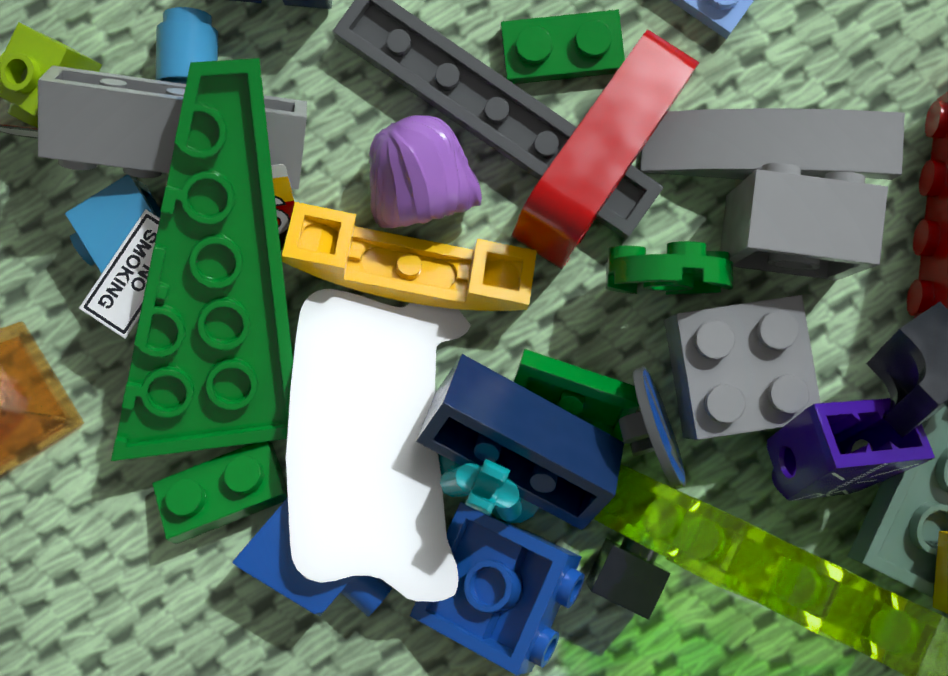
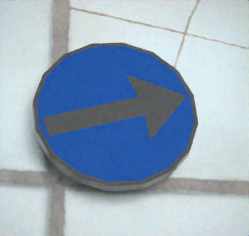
[618,366,686,489]

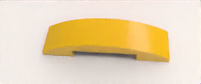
[282,202,537,311]

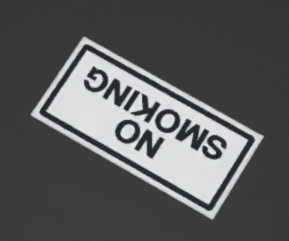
[79,209,160,339]

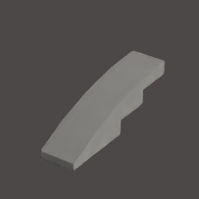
[640,108,905,180]

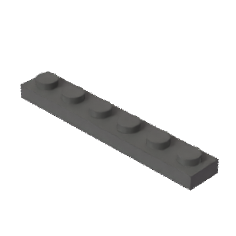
[332,0,664,240]

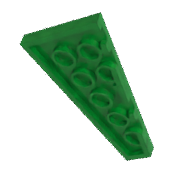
[111,58,293,461]

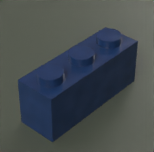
[416,354,624,530]

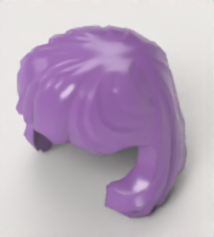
[369,115,482,229]

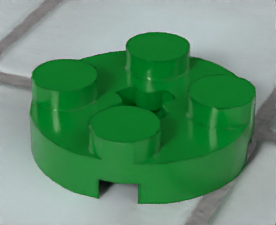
[606,241,733,295]

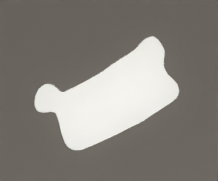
[286,289,471,602]

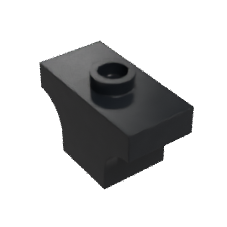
[866,302,948,438]

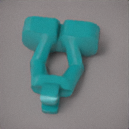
[438,454,539,523]

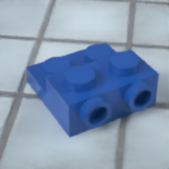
[410,502,585,676]

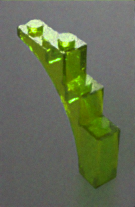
[594,464,948,676]

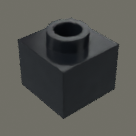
[585,535,671,620]

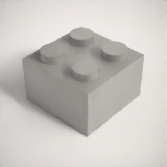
[720,163,888,281]
[664,295,821,440]

